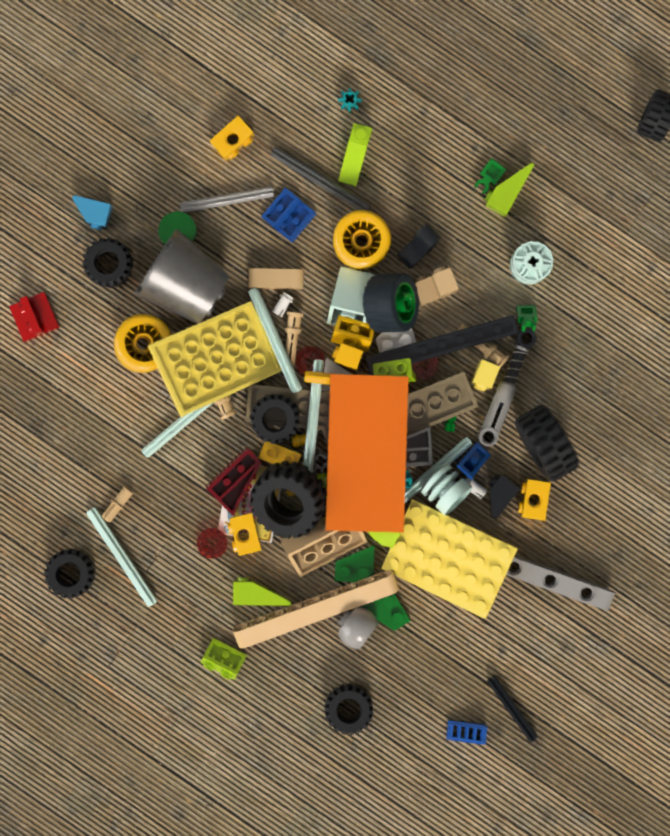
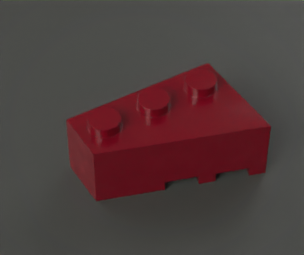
[206,446,262,516]

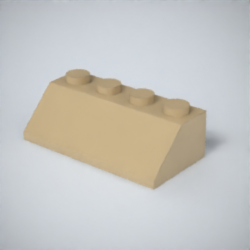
[280,516,368,577]

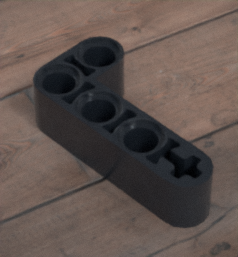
[397,223,441,269]

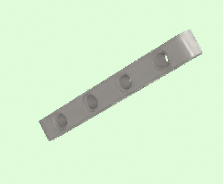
[506,555,616,611]

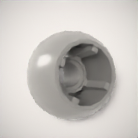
[338,607,379,649]

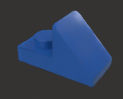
[456,442,491,480]

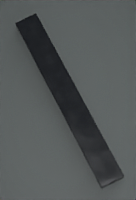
[365,315,519,375]

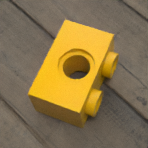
[210,116,254,161]
[331,315,374,352]
[332,343,363,371]
[258,441,302,464]
[518,479,551,521]
[227,512,262,556]

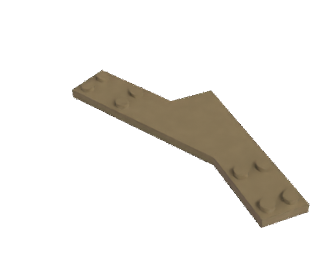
[245,371,478,444]

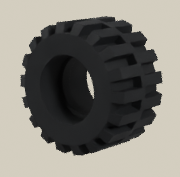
[637,89,670,143]
[82,238,133,288]
[251,393,300,444]
[44,549,96,599]
[325,683,373,735]

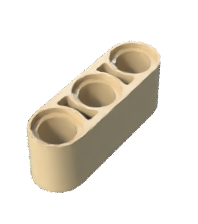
[248,268,304,290]

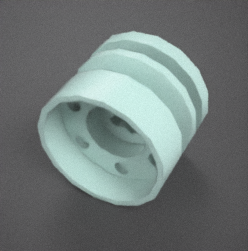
[509,241,553,285]
[421,464,473,516]

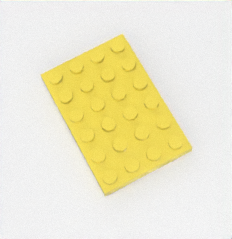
[148,301,282,417]
[381,499,518,619]

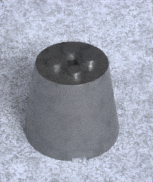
[134,228,230,324]

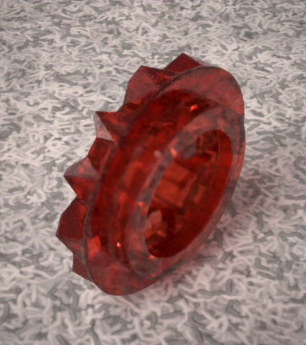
[295,347,325,376]
[412,357,438,379]
[197,528,228,559]

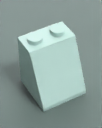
[327,267,374,326]

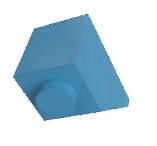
[72,195,113,231]

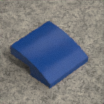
[261,188,316,243]

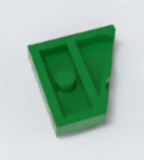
[334,546,375,582]
[359,594,411,631]

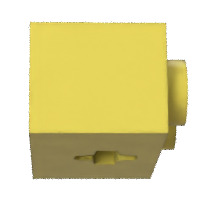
[470,360,500,392]

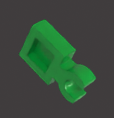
[474,158,507,195]
[516,305,538,332]

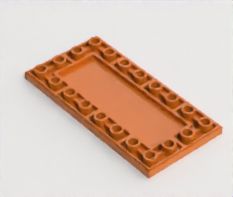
[325,374,408,533]

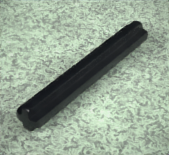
[487,675,538,742]

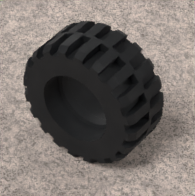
[515,405,580,482]
[250,461,327,538]

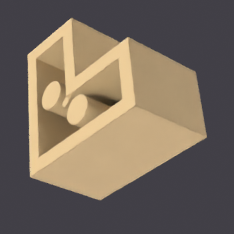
[415,266,459,306]

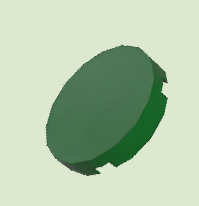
[158,211,197,244]

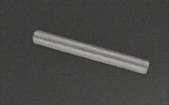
[180,186,274,213]

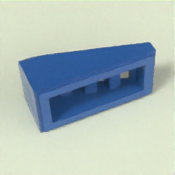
[446,720,487,745]

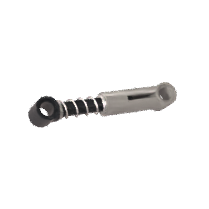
[478,329,537,446]

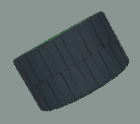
[363,273,419,332]

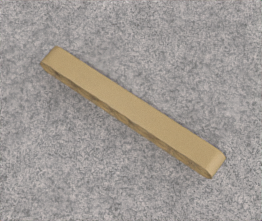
[232,570,399,648]

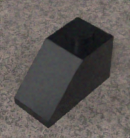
[488,474,520,519]

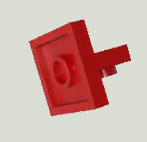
[9,292,60,342]

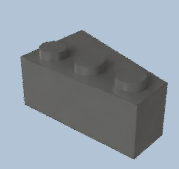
[406,427,433,467]

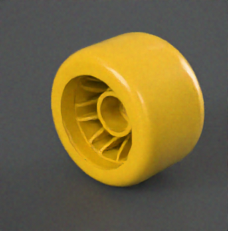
[333,210,391,270]
[113,314,172,373]

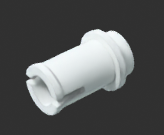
[272,292,293,317]
[465,477,487,499]

